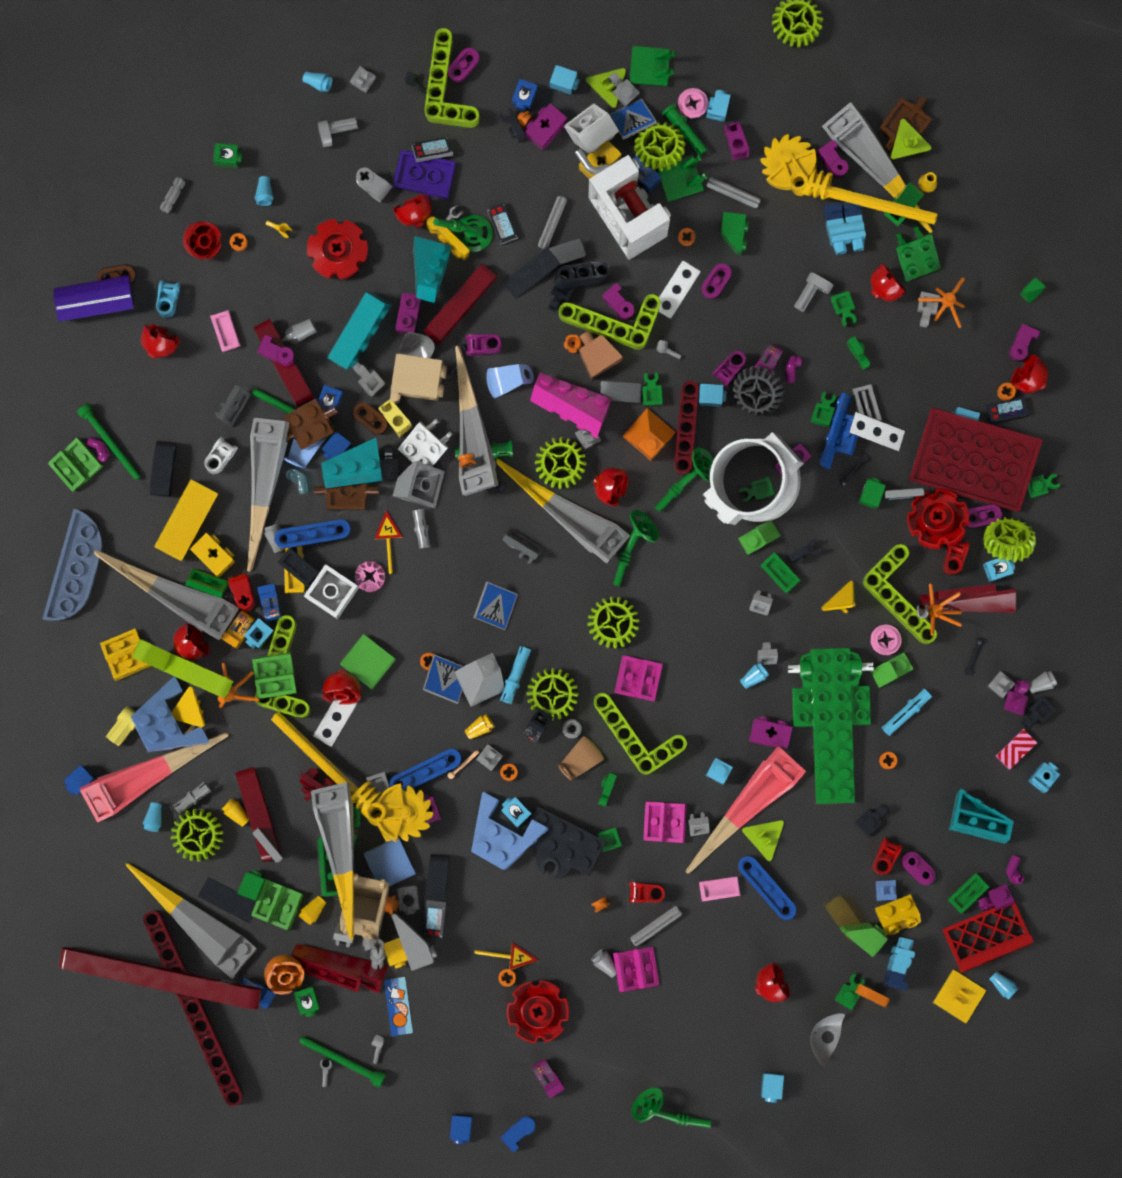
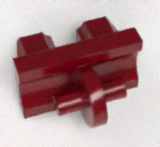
[299,767,335,802]

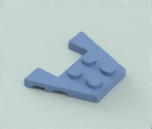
[131,677,209,752]
[471,792,549,870]

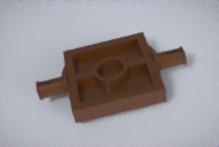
[879,96,932,152]
[283,398,339,450]
[313,483,379,510]

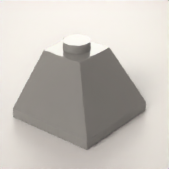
[393,461,445,508]
[454,653,505,707]

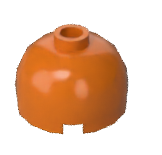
[264,954,304,995]

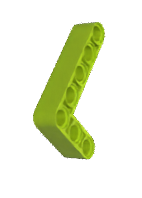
[425,28,480,128]
[559,294,661,350]
[863,544,937,644]
[255,615,311,718]
[132,639,233,699]
[594,693,687,775]

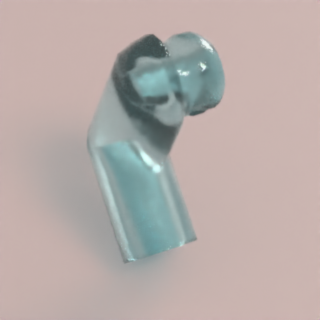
[286,469,308,494]

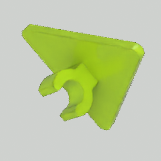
[586,68,626,108]
[891,119,931,159]
[742,820,784,861]

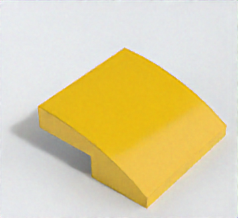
[100,628,151,681]

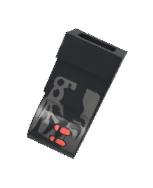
[523,708,553,743]

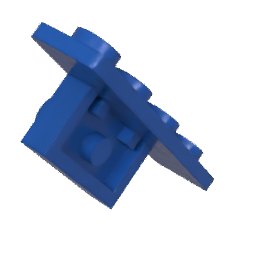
[820,392,858,469]

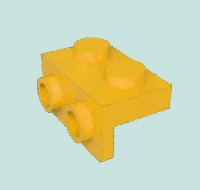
[875,894,921,936]

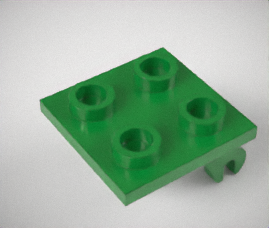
[630,46,676,87]
[657,155,708,202]
[895,226,941,282]

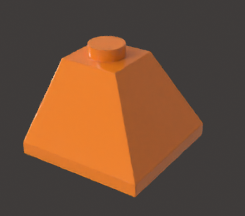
[622,408,676,461]

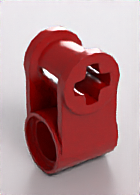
[943,541,970,576]
[228,573,256,611]
[872,837,903,875]
[628,882,665,903]

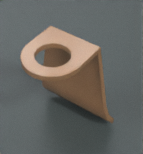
[558,736,604,781]

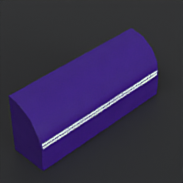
[53,275,135,322]

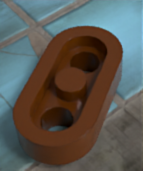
[97,264,135,283]
[353,403,387,435]

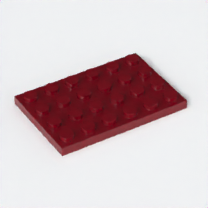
[909,407,1043,512]

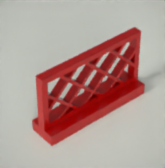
[942,901,1034,974]

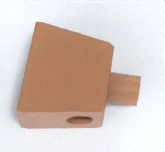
[579,331,622,380]

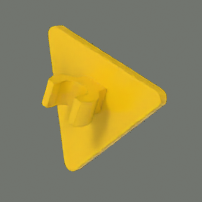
[821,580,855,614]
[172,686,205,727]

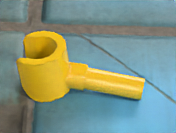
[266,220,293,238]

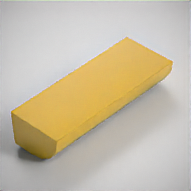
[154,479,218,561]

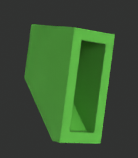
[840,922,888,957]

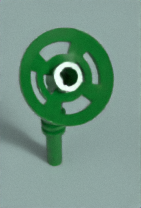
[433,215,493,252]
[654,447,714,512]
[613,510,659,587]
[631,1087,711,1128]

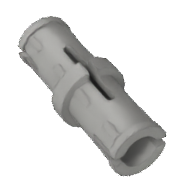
[412,509,431,549]
[174,781,212,815]
[370,939,385,969]

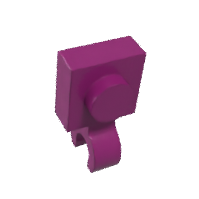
[1004,680,1030,715]
[978,884,1014,911]

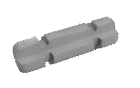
[160,177,185,213]

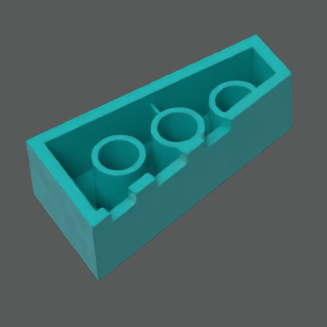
[328,292,392,370]

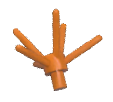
[918,277,965,328]
[928,584,962,636]
[218,663,259,708]

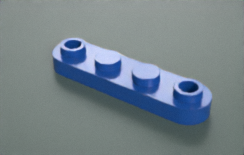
[274,520,350,548]
[390,749,461,792]
[738,856,796,920]

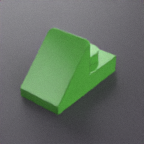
[738,520,781,555]
[870,653,913,688]

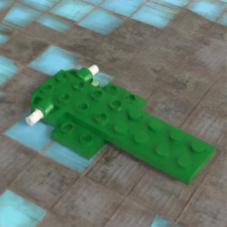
[788,648,873,804]

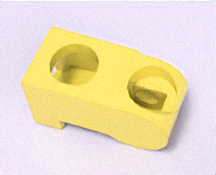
[378,399,413,437]

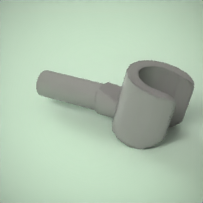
[445,205,464,221]
[656,340,682,360]
[917,605,929,621]
[372,1035,385,1064]
[320,1059,332,1087]

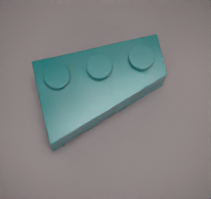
[413,236,451,303]
[321,438,382,489]
[949,789,1014,844]

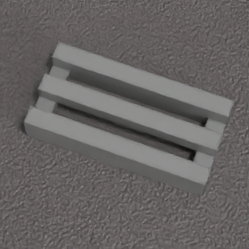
[852,384,882,422]

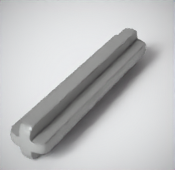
[707,177,760,208]
[538,196,567,249]
[630,906,682,947]

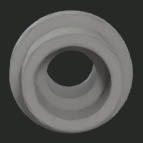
[562,719,582,738]

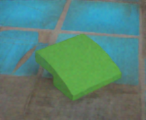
[48,437,104,492]
[340,634,396,689]
[252,652,297,699]
[251,879,304,931]

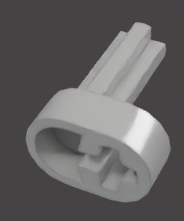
[318,118,357,148]
[794,272,834,312]

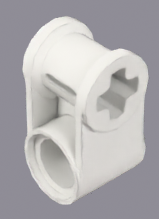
[205,437,238,474]

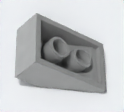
[392,913,437,971]

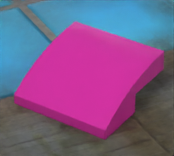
[614,656,663,702]
[643,802,687,843]
[613,947,659,992]

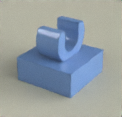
[875,880,897,901]

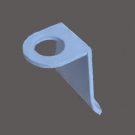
[486,364,534,398]
[284,438,326,468]

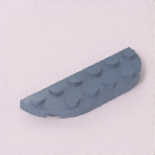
[42,509,103,621]

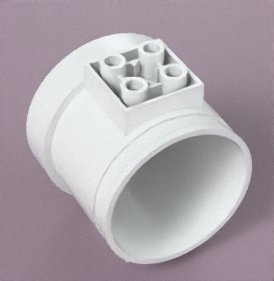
[703,432,804,525]

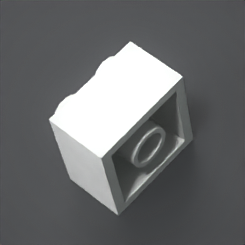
[564,104,619,154]
[304,564,359,619]

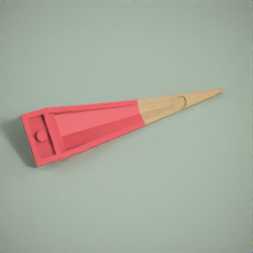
[80,733,229,822]
[686,747,806,874]

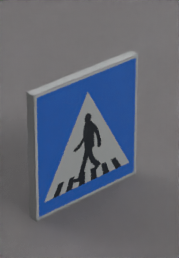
[609,99,657,140]
[473,582,518,630]
[423,655,464,704]

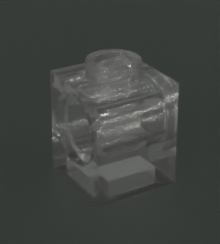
[397,886,420,915]

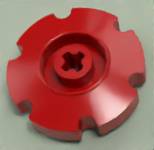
[307,219,368,280]
[907,489,969,549]
[507,980,569,1043]

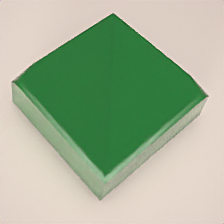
[1020,278,1046,303]

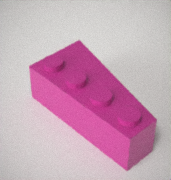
[530,373,612,439]

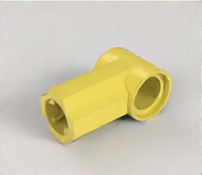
[106,706,136,746]

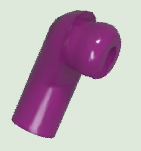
[87,437,110,462]
[1006,855,1024,884]

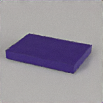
[393,150,456,200]

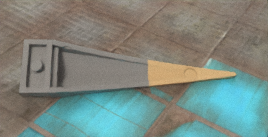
[456,345,498,496]
[247,418,289,573]
[94,550,239,640]

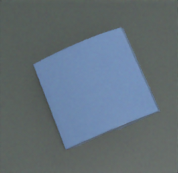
[363,837,416,886]

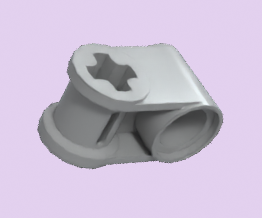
[356,168,392,202]

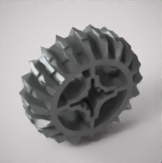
[733,365,785,416]

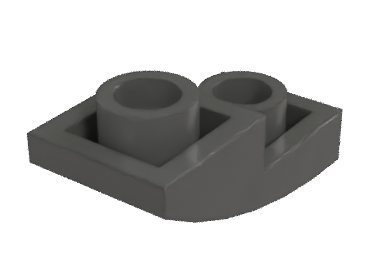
[548,238,587,266]
[600,381,642,403]

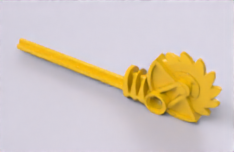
[760,134,938,225]
[271,712,433,842]

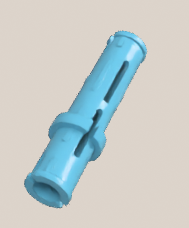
[500,646,531,704]
[881,689,932,736]

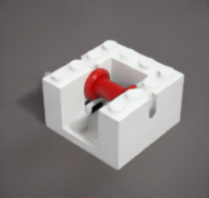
[575,149,671,260]

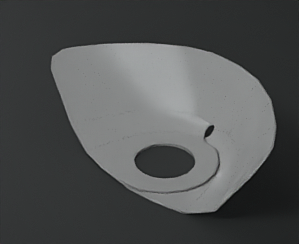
[400,332,435,358]
[811,1013,845,1067]

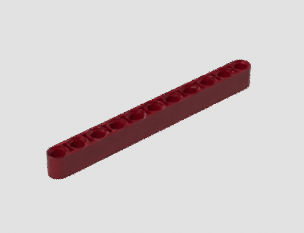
[143,910,244,1107]
[58,947,262,1010]

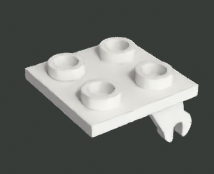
[398,419,453,467]

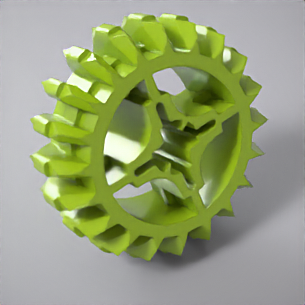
[772,0,823,48]
[634,121,686,172]
[535,437,586,489]
[983,517,1036,563]
[587,597,639,649]
[527,668,579,720]
[171,809,224,861]

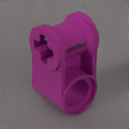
[465,334,502,356]
[712,351,746,387]

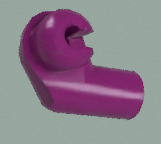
[786,356,802,383]

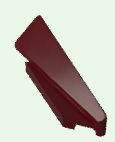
[920,584,1016,613]
[291,944,388,994]

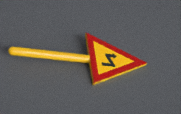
[374,510,403,574]
[474,943,539,971]

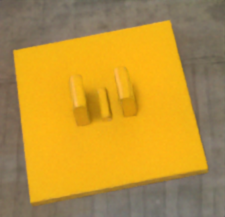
[933,970,986,1023]

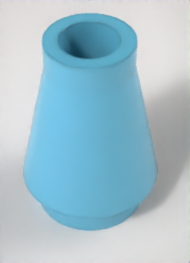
[303,71,332,92]
[254,176,273,206]
[740,663,769,689]
[142,803,162,832]
[989,971,1019,1000]

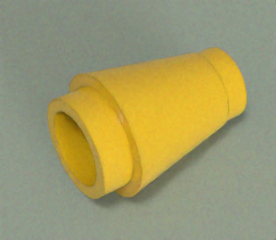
[918,172,937,192]
[465,714,495,740]
[222,798,249,827]
[299,896,326,925]

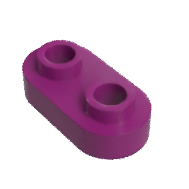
[448,48,479,82]
[701,264,731,299]
[968,505,1002,528]
[901,852,935,885]

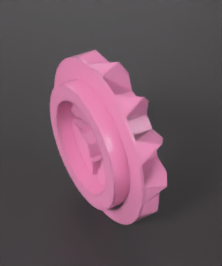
[678,88,708,119]
[355,561,385,592]
[870,624,901,655]

